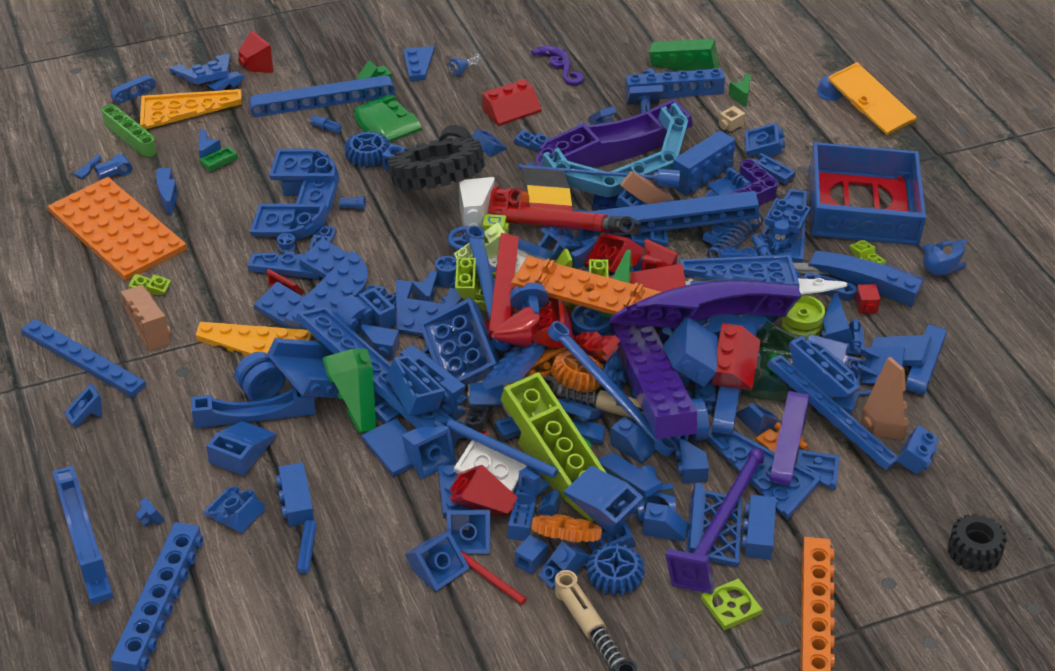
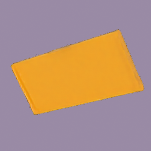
[828,62,917,135]

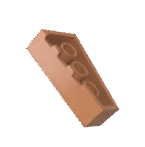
[121,285,172,351]

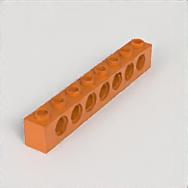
[800,537,835,671]

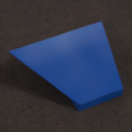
[736,403,782,436]

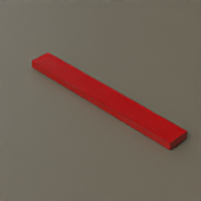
[488,233,519,336]

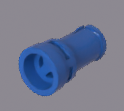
[339,196,366,210]

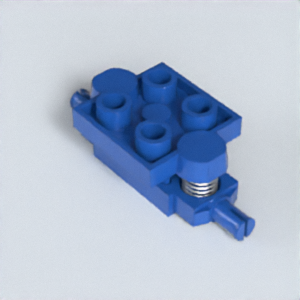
[764,197,811,254]

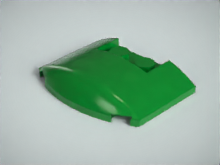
[354,95,422,143]

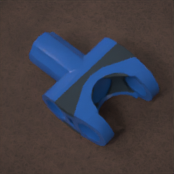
[634,465,676,522]

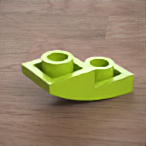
[849,240,886,264]
[128,274,171,295]

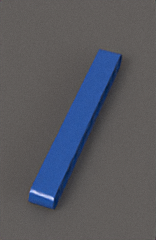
[248,76,395,117]

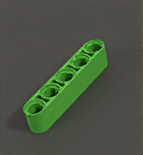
[102,104,156,157]

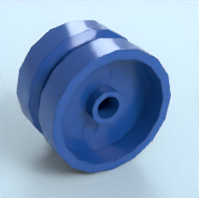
[571,305,613,337]
[234,352,286,402]

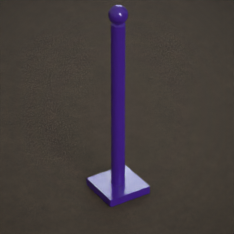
[665,448,765,594]

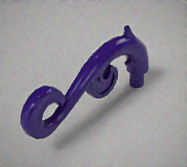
[531,46,584,86]

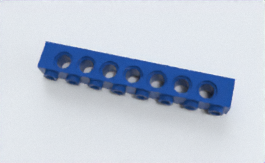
[110,522,203,671]

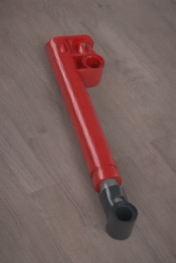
[488,186,641,235]

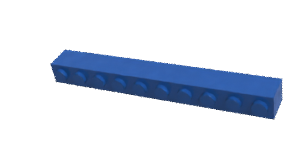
[579,191,759,240]

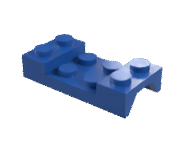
[400,345,466,421]

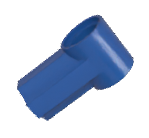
[94,154,132,180]

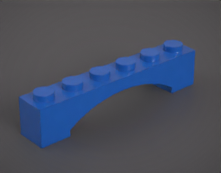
[191,386,316,428]

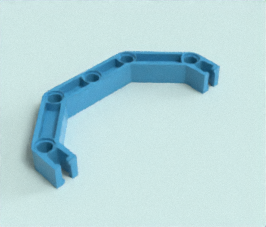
[541,103,688,198]

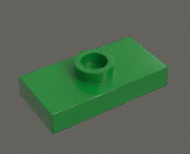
[199,146,238,172]

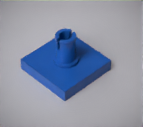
[626,85,663,113]

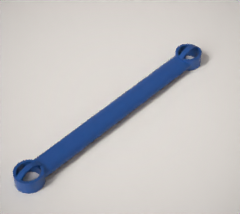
[465,225,511,351]
[547,321,677,456]

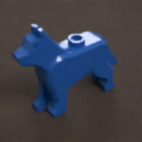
[698,314,772,360]

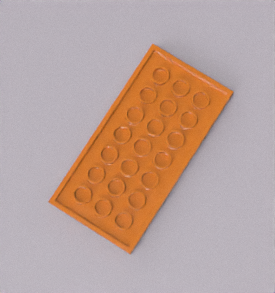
[47,177,187,281]

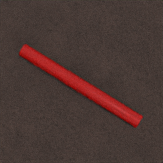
[461,551,527,605]

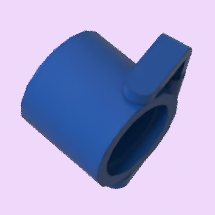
[435,256,457,288]

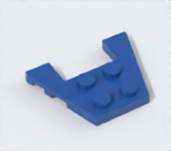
[169,53,231,84]
[396,280,464,337]

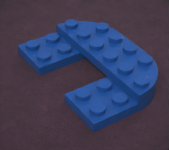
[250,149,339,240]
[254,238,367,330]

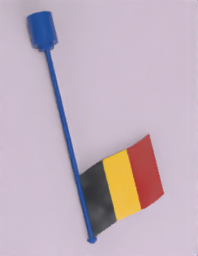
[518,163,680,211]

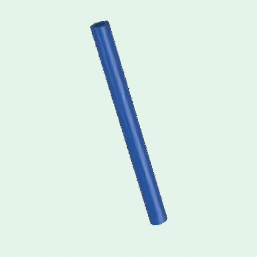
[446,419,558,478]

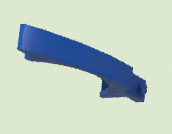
[52,466,113,605]

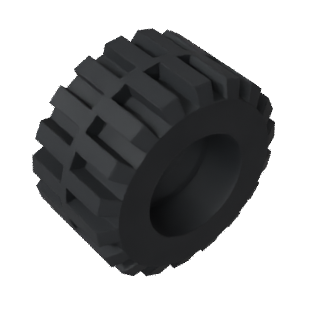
[948,514,1007,572]

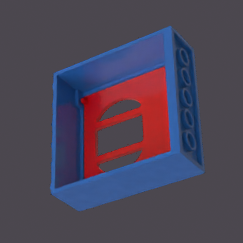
[808,142,926,245]

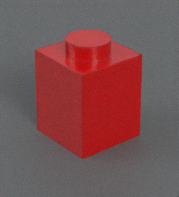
[855,284,880,314]

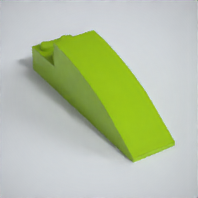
[501,372,606,522]

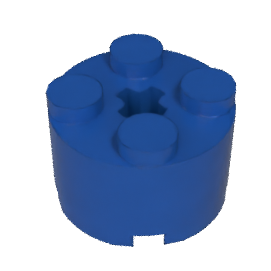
[332,295,374,336]

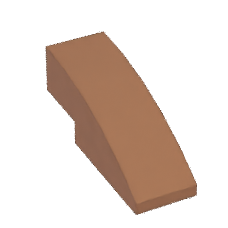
[620,171,675,204]

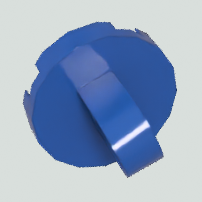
[509,283,549,314]

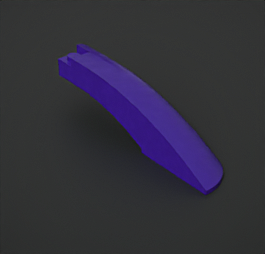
[536,99,693,167]
[610,280,801,328]

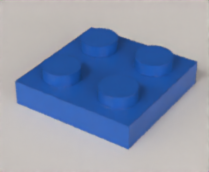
[557,398,603,421]

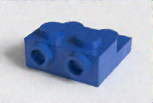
[745,122,786,157]

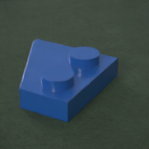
[797,449,840,490]

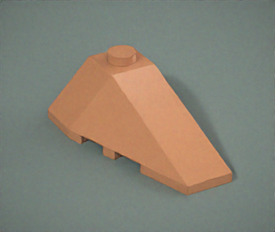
[860,357,908,440]

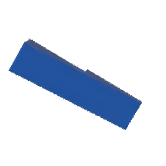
[508,472,541,541]

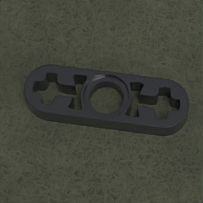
[465,405,492,432]

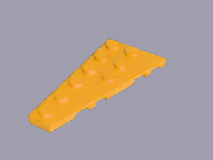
[140,89,242,129]
[195,322,313,357]

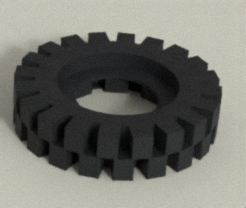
[388,138,485,190]

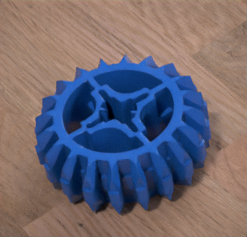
[344,131,390,168]
[586,542,645,597]

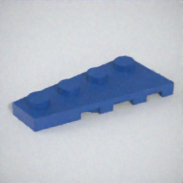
[247,251,320,279]

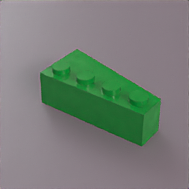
[649,39,720,71]

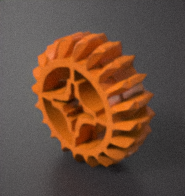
[551,351,604,393]

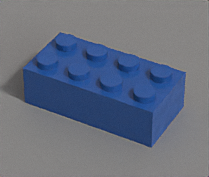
[672,131,736,196]

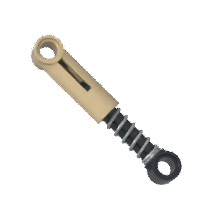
[543,376,646,419]
[555,570,638,671]

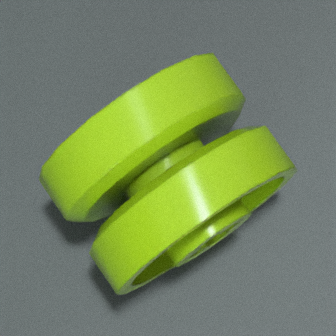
[780,295,825,340]

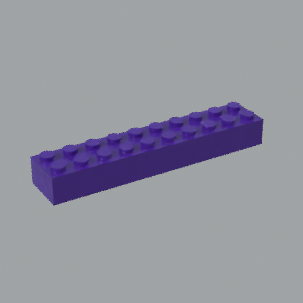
[612,323,698,439]

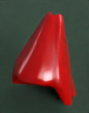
[491,307,540,347]

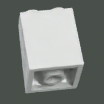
[459,177,495,234]

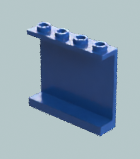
[267,338,339,398]

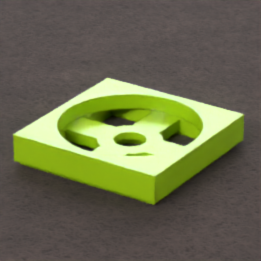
[701,578,763,631]

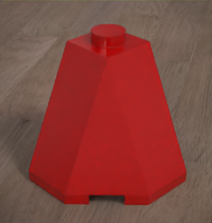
[450,465,518,517]

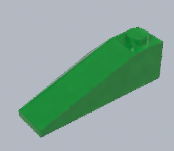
[322,349,376,433]

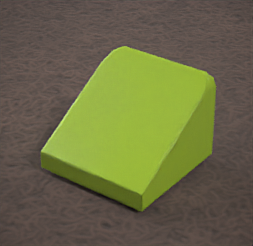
[555,249,572,268]

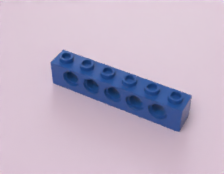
[625,68,725,99]

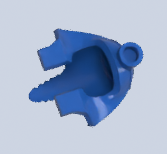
[922,239,967,276]

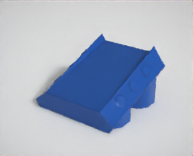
[204,487,265,533]

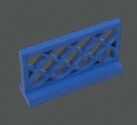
[686,483,743,567]

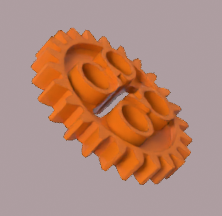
[531,514,602,542]

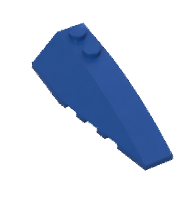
[808,251,926,307]

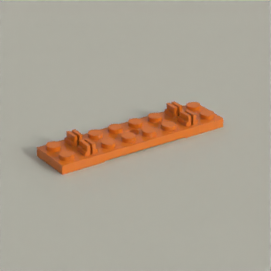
[511,256,660,327]

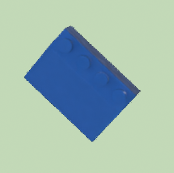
[419,298,499,385]

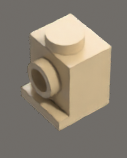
[719,106,746,132]

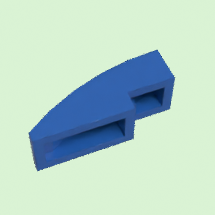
[156,168,178,215]

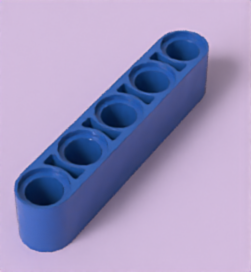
[905,324,947,396]
[712,386,740,435]

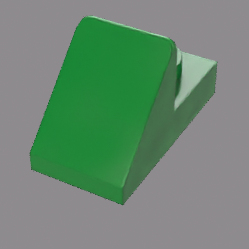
[356,60,392,80]
[729,74,751,107]

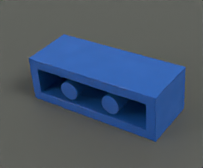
[276,462,314,527]
[742,495,776,560]

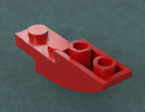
[574,331,620,361]

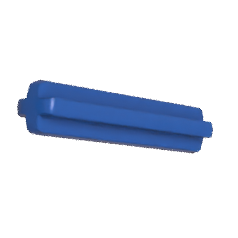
[297,520,316,574]

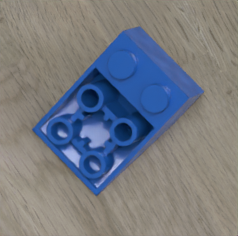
[206,421,277,476]
[563,466,643,535]

